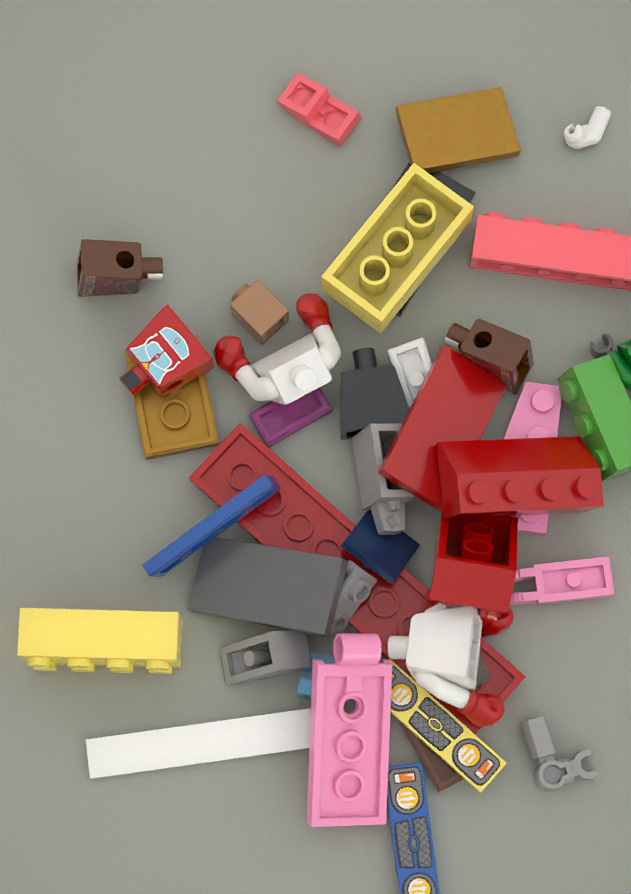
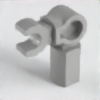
[520,715,600,791]

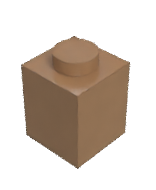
[230,279,289,345]

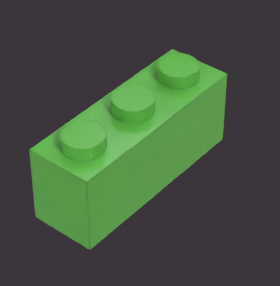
[557,354,631,482]

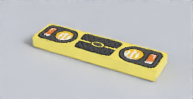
[388,658,507,793]

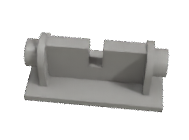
[322,560,377,643]

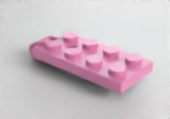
[307,633,392,827]

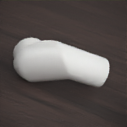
[563,106,612,149]

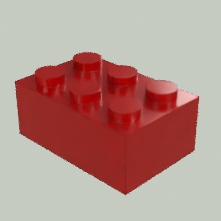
[429,512,518,613]

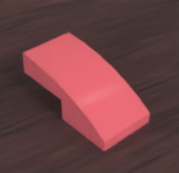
[277,73,361,147]

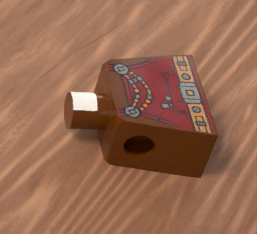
[77,239,163,296]
[445,319,534,395]

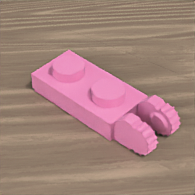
[510,557,615,605]

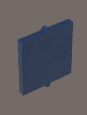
[341,510,420,585]

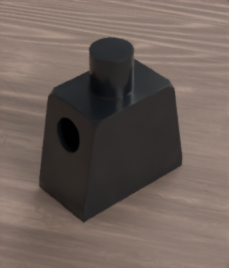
[340,348,409,440]

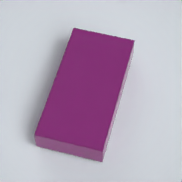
[249,387,333,448]

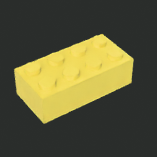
[321,163,474,334]
[17,608,183,674]

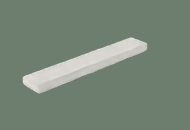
[86,708,311,779]

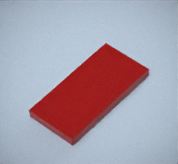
[378,345,507,512]

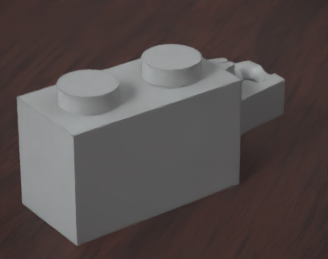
[352,423,415,535]

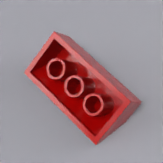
[436,436,604,519]

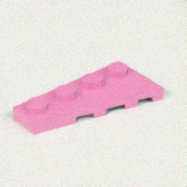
[504,382,562,536]

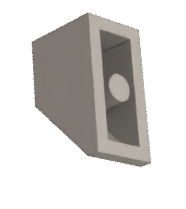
[220,630,312,686]

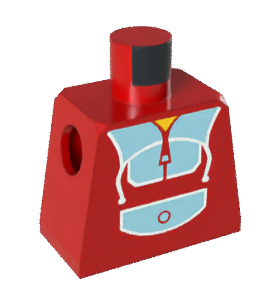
[119,304,214,396]

